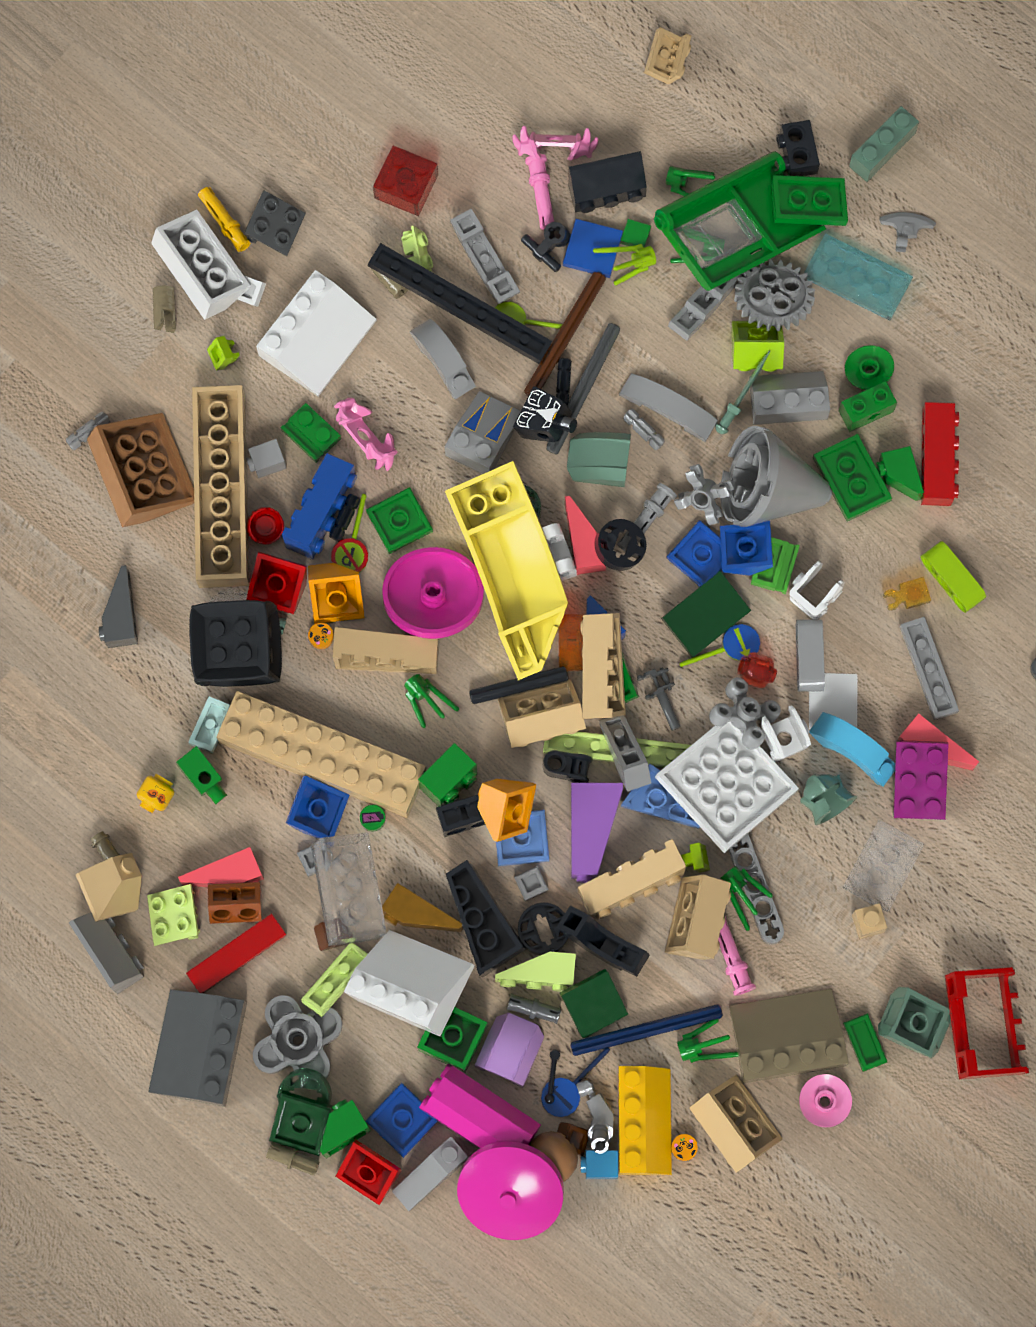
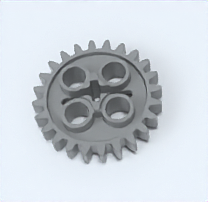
[734,259,815,331]

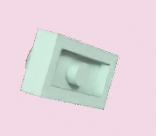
[188,696,230,754]

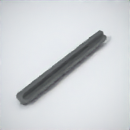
[546,323,620,455]

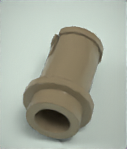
[91,831,120,860]

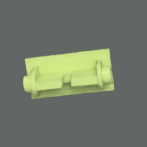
[401,226,433,272]

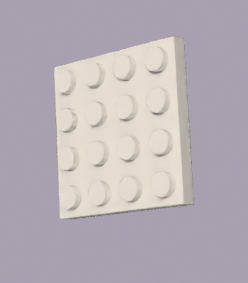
[655,722,799,853]

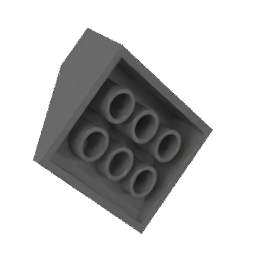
[148,989,247,1107]

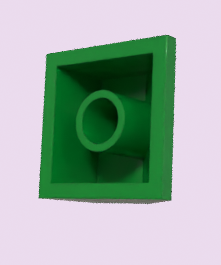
[320,1099,371,1159]

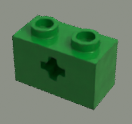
[839,381,897,432]

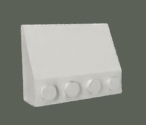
[256,270,377,397]
[344,930,475,1036]

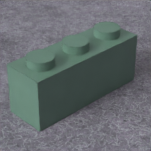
[849,106,919,182]

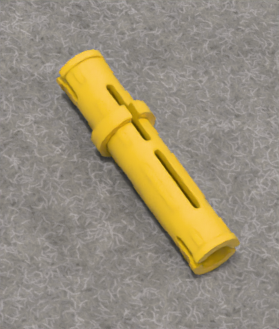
[198,187,251,252]

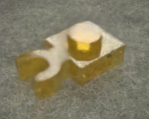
[883,577,931,611]

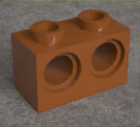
[208,882,262,924]

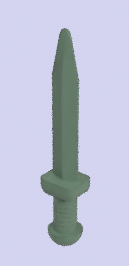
[715,351,770,434]

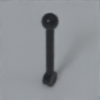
[544,1050,560,1104]

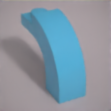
[809,712,895,787]

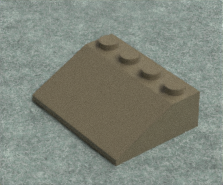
[729,989,849,1083]

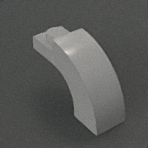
[410,319,476,399]

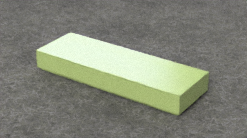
[301,942,368,1017]

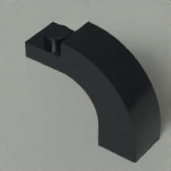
[557,906,650,977]

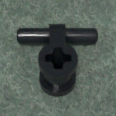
[521,222,571,272]

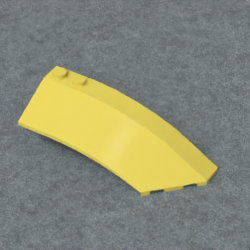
[445,461,568,680]

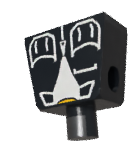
[513,386,577,442]

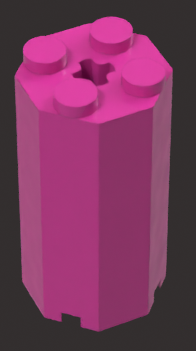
[419,1063,541,1149]

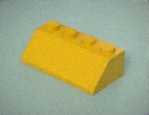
[618,1066,672,1175]

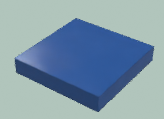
[563,219,623,278]
[666,520,722,587]
[366,1083,438,1158]

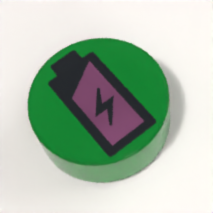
[360,805,386,832]

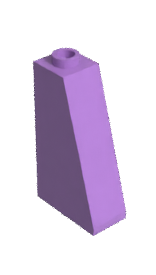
[571,783,623,883]

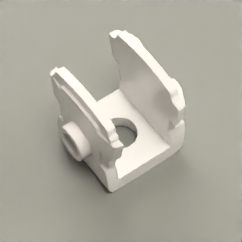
[789,561,845,620]
[761,705,811,762]

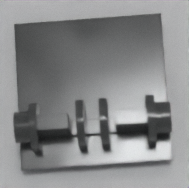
[244,190,306,256]

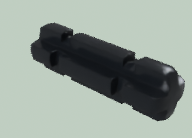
[556,358,572,405]
[329,494,360,542]

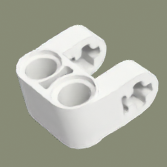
[542,523,577,581]

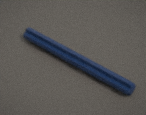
[570,1004,723,1056]

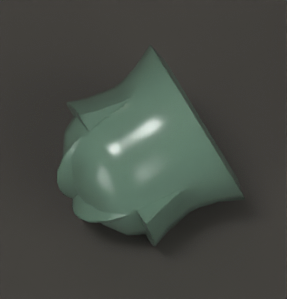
[800,774,857,825]

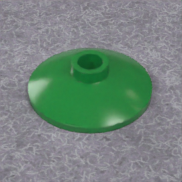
[845,345,895,390]

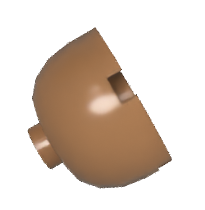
[529,1131,578,1182]

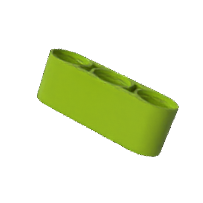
[920,541,986,613]

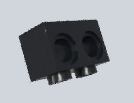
[776,120,820,176]
[436,795,486,838]

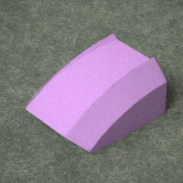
[475,1013,544,1088]

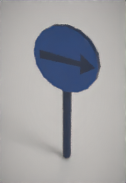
[541,1047,610,1117]

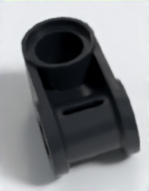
[542,750,593,783]

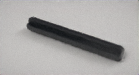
[469,666,568,704]

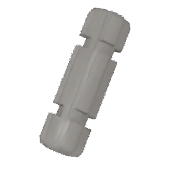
[623,409,665,450]
[66,412,111,450]

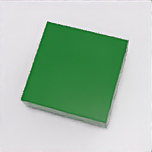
[620,219,651,248]

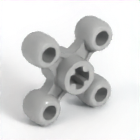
[709,677,781,750]

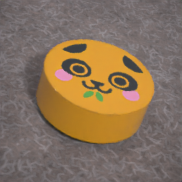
[308,623,334,649]
[671,1134,698,1161]

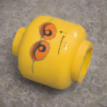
[137,774,175,813]

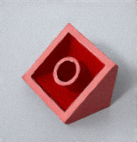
[246,552,307,614]
[335,1140,402,1205]

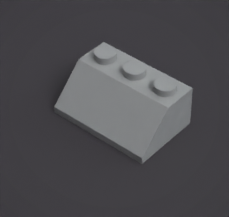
[749,371,830,425]
[68,912,144,994]

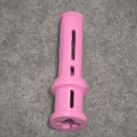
[525,154,555,230]
[718,916,756,996]

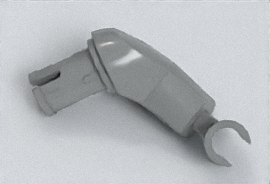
[577,1081,614,1154]

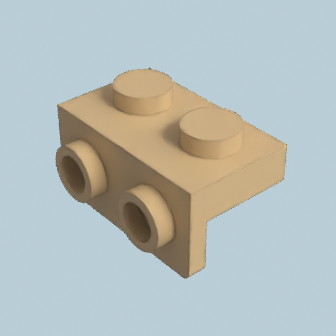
[644,27,691,85]

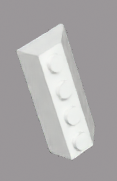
[151,210,251,320]

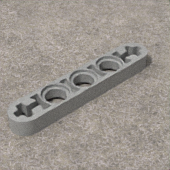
[728,834,784,945]

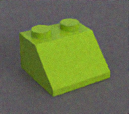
[732,321,784,372]

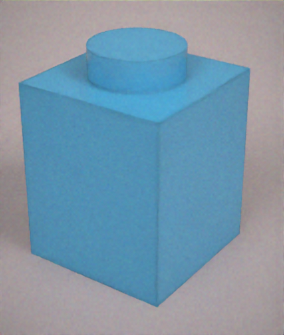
[581,1150,618,1179]

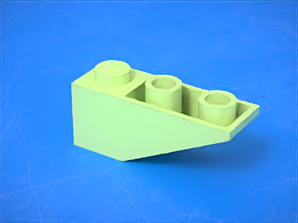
[495,952,576,992]

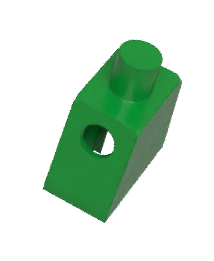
[176,746,227,805]

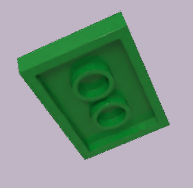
[771,175,848,226]
[812,434,892,522]

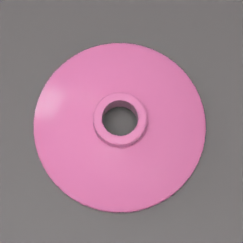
[799,1074,852,1128]

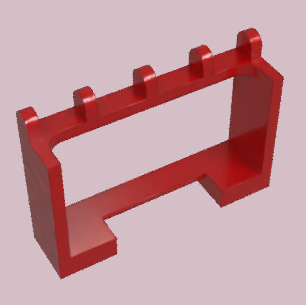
[945,967,1029,1080]

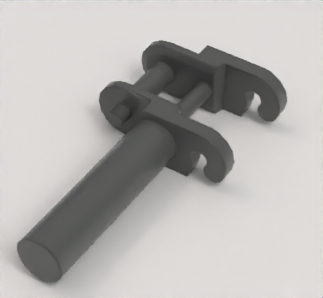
[637,667,681,731]

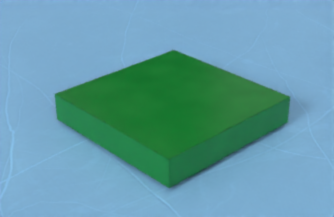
[366,487,433,554]

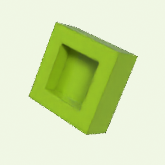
[207,336,240,371]
[681,842,710,873]

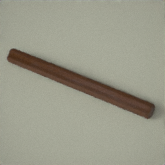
[524,272,606,396]

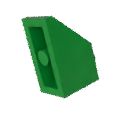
[876,446,924,501]

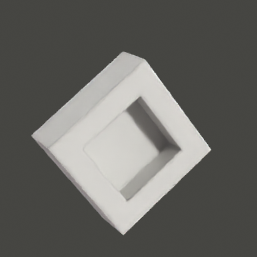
[238,275,266,307]

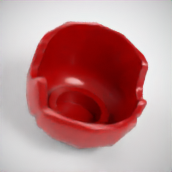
[247,507,284,545]

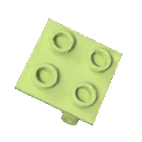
[147,884,200,946]

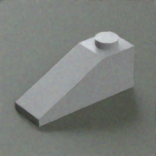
[599,715,651,792]
[392,1137,469,1211]

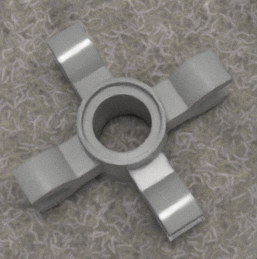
[674,464,735,525]

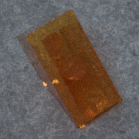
[559,614,584,671]

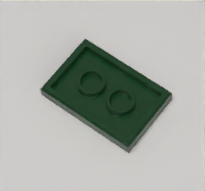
[661,571,751,658]

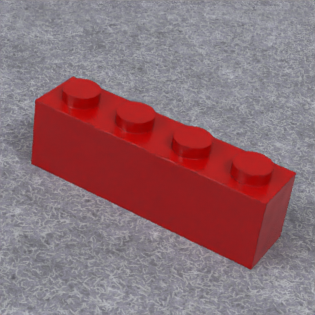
[921,402,959,506]

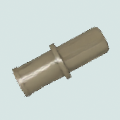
[266,1142,320,1175]

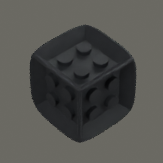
[189,600,282,687]

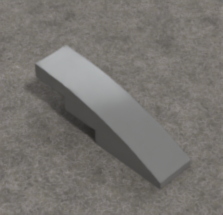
[668,252,743,341]

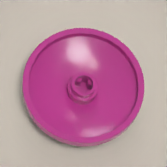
[382,547,484,639]
[457,1141,564,1240]

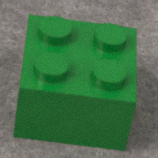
[418,743,478,807]
[417,1007,488,1073]

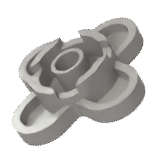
[253,995,342,1085]

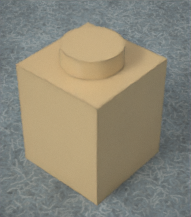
[852,903,887,940]

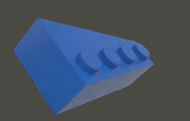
[282,453,357,560]

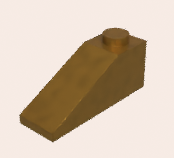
[380,883,463,932]

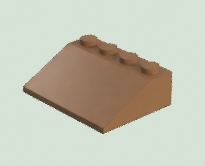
[87,413,194,528]

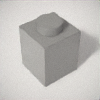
[246,439,286,478]

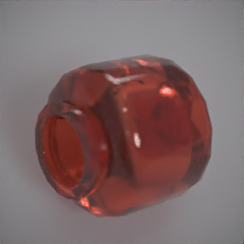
[737,652,777,688]

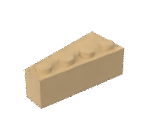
[580,613,626,719]
[333,627,439,674]
[578,839,686,920]

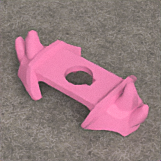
[512,126,598,161]
[334,398,398,471]

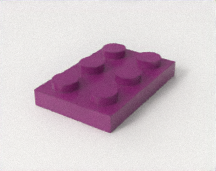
[893,740,949,820]

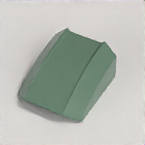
[567,432,631,487]
[878,987,951,1058]

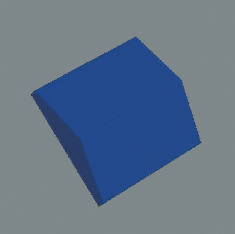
[720,521,773,576]
[286,776,350,843]

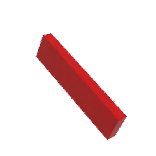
[186,913,287,994]

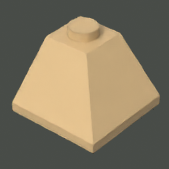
[76,853,142,922]

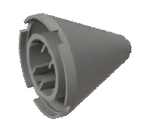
[720,426,832,527]

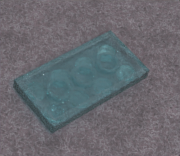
[804,233,913,321]

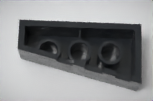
[446,860,526,977]

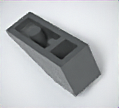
[99,565,138,648]

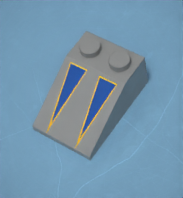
[445,391,520,474]

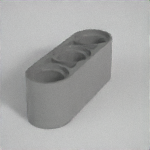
[796,620,825,692]

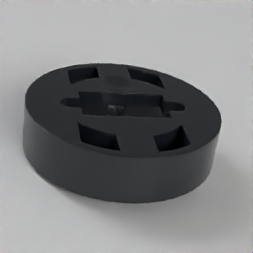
[595,519,647,571]
[518,902,568,955]

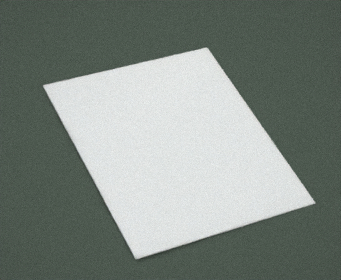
[809,673,857,730]

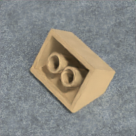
[498,679,586,748]
[665,874,731,960]
[689,1075,783,1173]

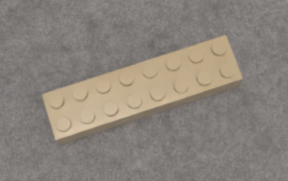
[192,385,249,588]
[216,691,427,818]

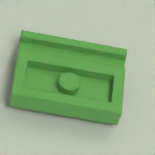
[751,537,800,594]

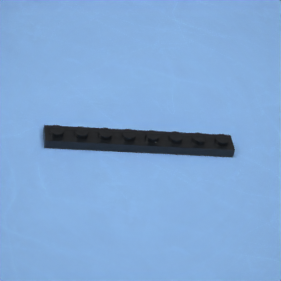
[368,243,552,364]

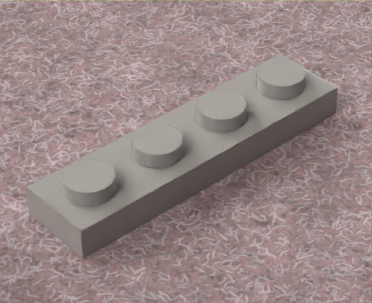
[900,617,959,720]

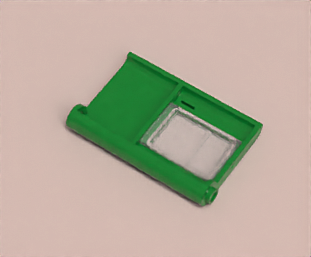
[654,151,826,291]

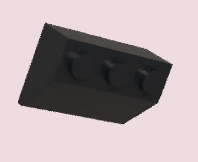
[568,151,647,213]

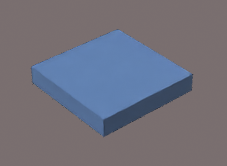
[496,810,549,866]

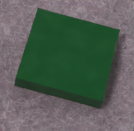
[559,969,628,1039]
[269,1090,333,1156]

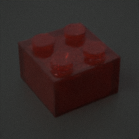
[373,145,438,217]

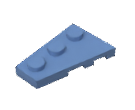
[621,764,700,829]

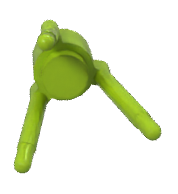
[593,244,656,285]

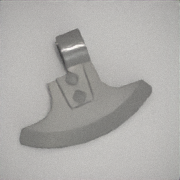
[879,212,936,252]

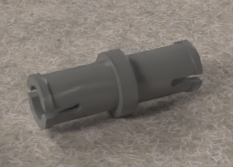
[507,993,561,1024]

